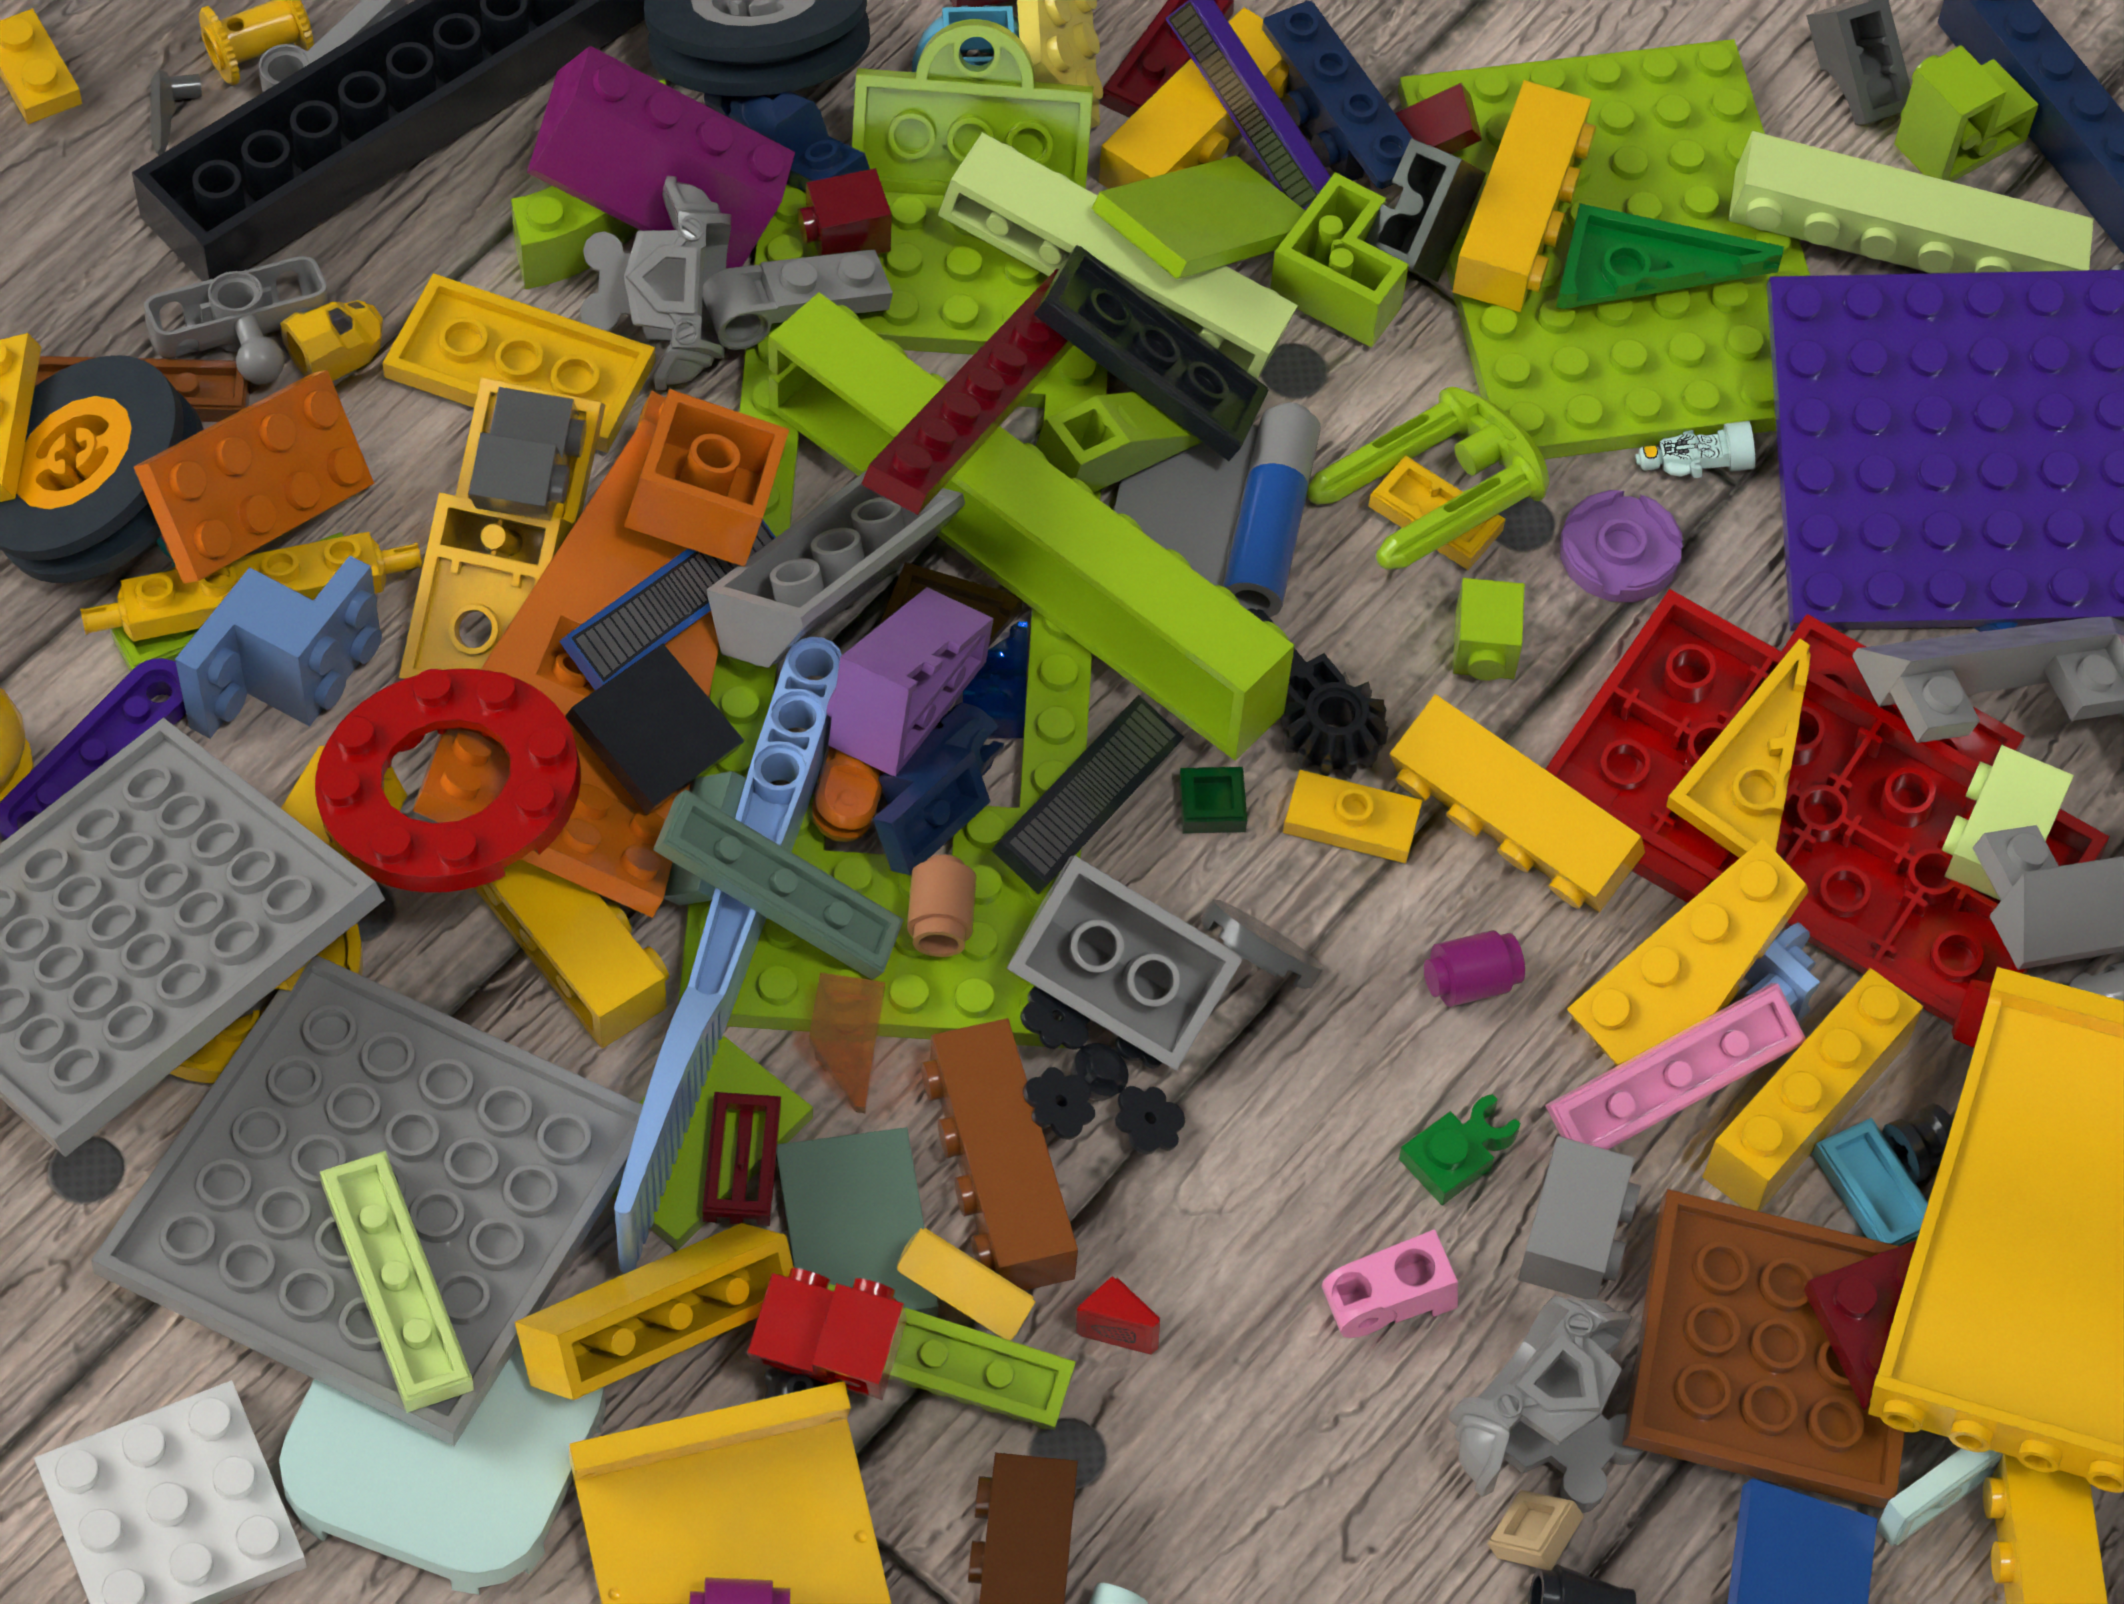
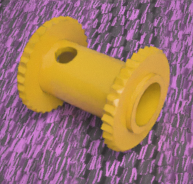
[199,0,314,85]

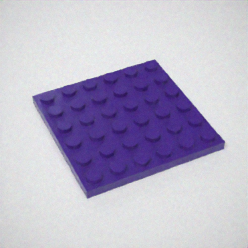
[1767,270,2124,631]

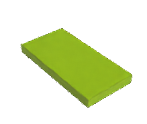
[1091,155,1305,279]

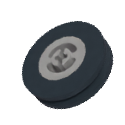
[644,0,870,96]

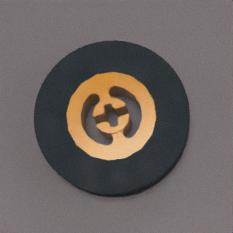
[0,355,204,583]

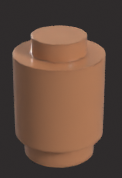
[907,855,977,957]

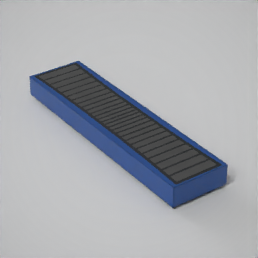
[559,519,776,690]

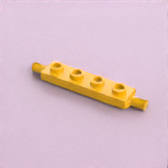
[80,531,423,642]

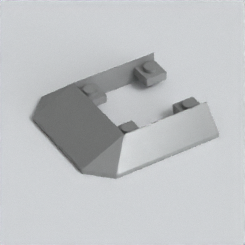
[1852,617,2124,970]

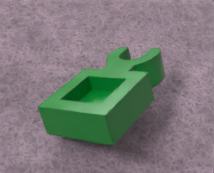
[1398,1094,1521,1205]

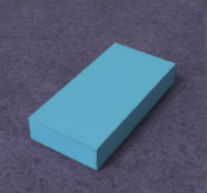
[1812,1118,1928,1246]

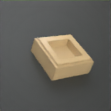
[1487,1489,1584,1570]

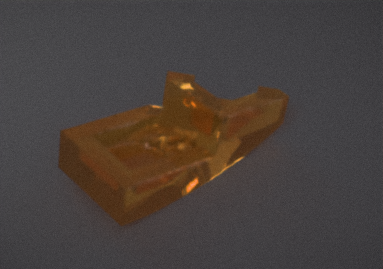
[809,972,885,1114]

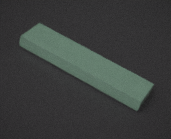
[653,789,904,980]

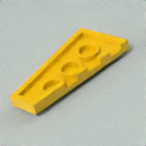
[1567,838,1809,1066]

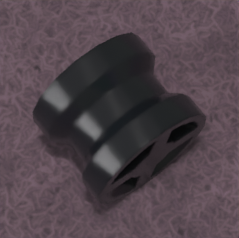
[1882,1103,1953,1183]

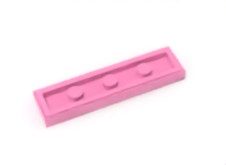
[1545,983,1806,1150]

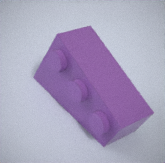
[826,587,993,776]

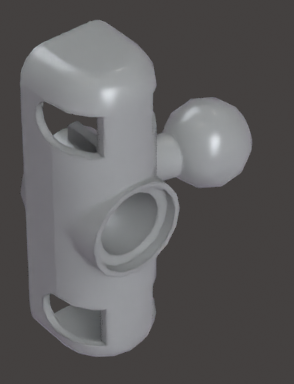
[144,256,328,384]

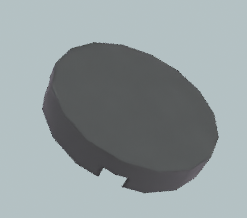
[1201,899,1323,989]

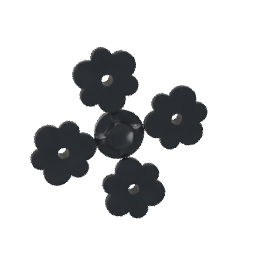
[1020,986,1185,1154]

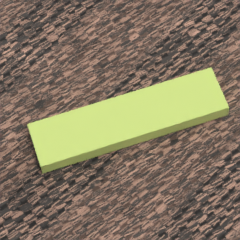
[320,1151,474,1413]

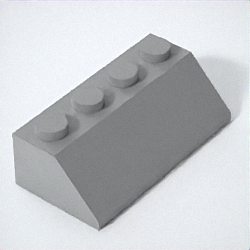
[706,470,965,668]

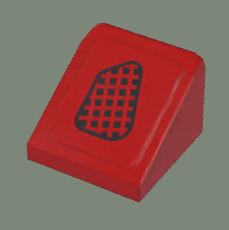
[1076,1276,1160,1355]

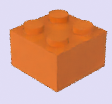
[624,389,789,567]

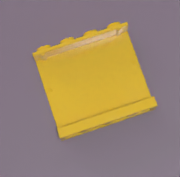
[569,1381,891,1604]

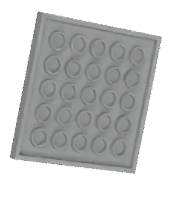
[0,717,385,1157]
[91,955,643,1446]

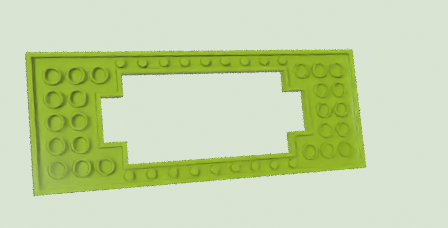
[678,185,1108,1048]

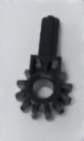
[1247,608,1389,779]

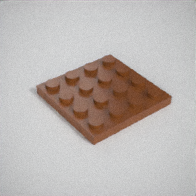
[1622,1189,1905,1509]

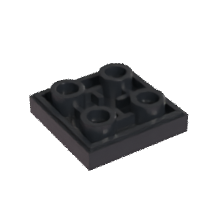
[565,643,745,815]

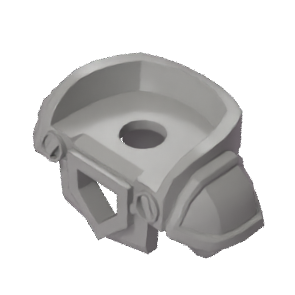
[580,176,731,390]
[1449,1295,1643,1513]

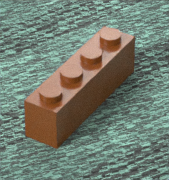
[921,1018,1078,1291]

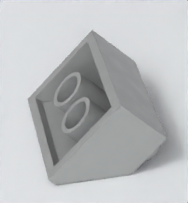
[1006,855,1244,1071]

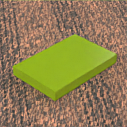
[612,1035,813,1251]

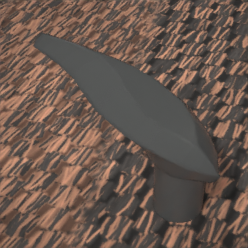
[150,69,202,155]

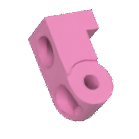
[1321,1229,1458,1338]

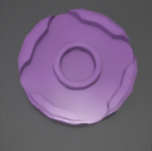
[1560,490,1683,602]

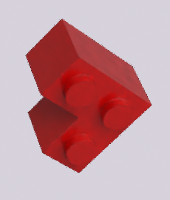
[747,1268,907,1400]

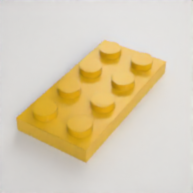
[382,273,656,453]

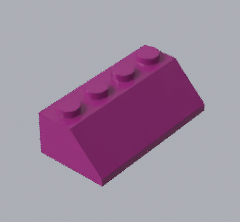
[527,46,795,269]

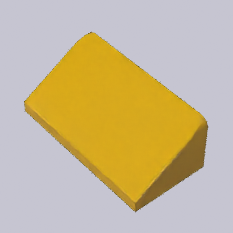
[897,1228,1036,1340]

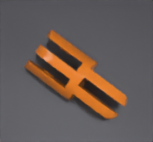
[812,746,885,842]

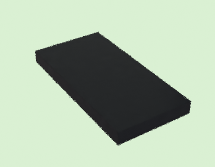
[1033,245,1269,461]

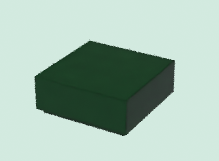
[1179,767,1248,834]

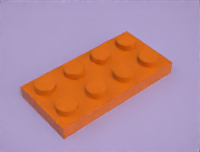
[134,370,375,584]

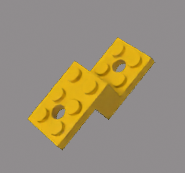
[399,377,606,679]

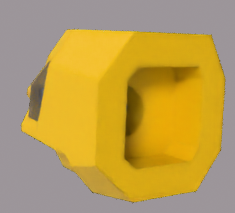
[280,300,383,381]

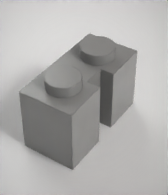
[1518,1136,1641,1299]

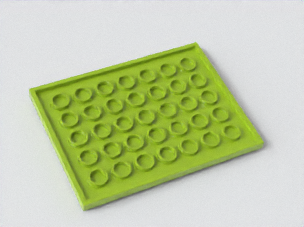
[1397,39,1811,465]

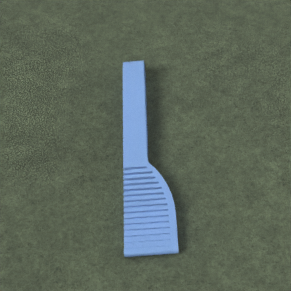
[614,637,842,1273]

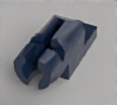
[703,91,870,193]
[873,702,1004,876]

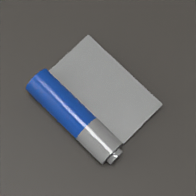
[1114,402,1321,618]

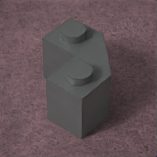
[469,387,587,521]

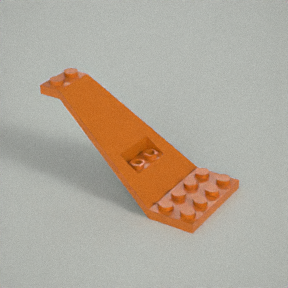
[413,391,719,918]

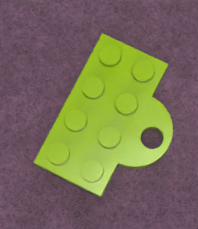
[852,19,1094,196]

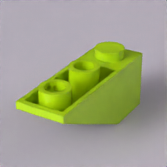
[1036,392,1202,493]

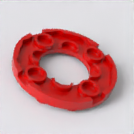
[315,668,581,893]

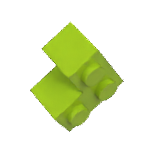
[1894,45,2039,182]
[1270,172,1409,348]

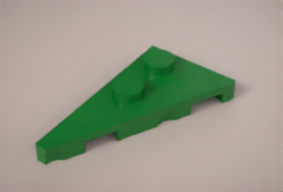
[1556,203,1784,309]

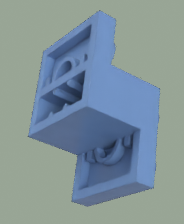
[175,555,382,739]

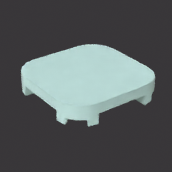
[279,1343,606,1595]

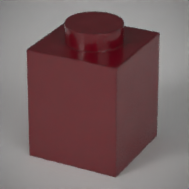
[798,168,892,256]

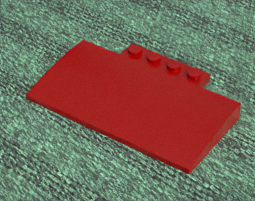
[1545,589,2110,1026]

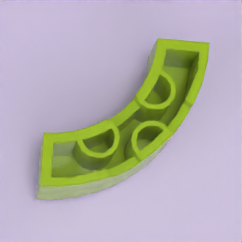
[511,79,666,290]

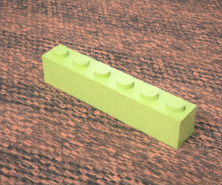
[1728,131,2094,273]
[938,132,1298,380]

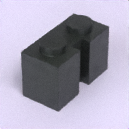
[1365,138,1486,282]

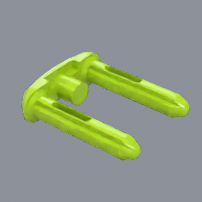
[1307,387,1550,570]

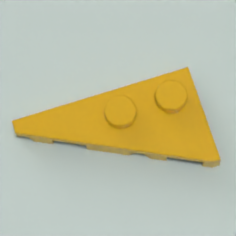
[1666,639,1811,858]

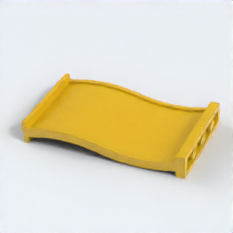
[1868,967,2124,1493]

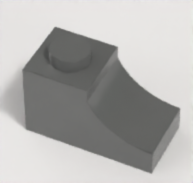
[1806,0,1911,125]

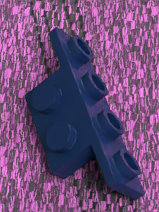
[1262,0,1413,189]

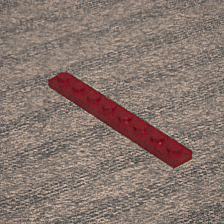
[861,268,1074,515]

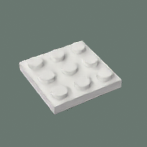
[34,1380,307,1604]

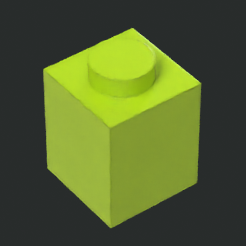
[1453,578,1525,681]

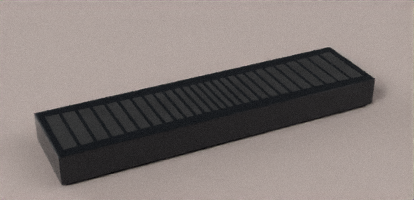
[991,694,1185,894]

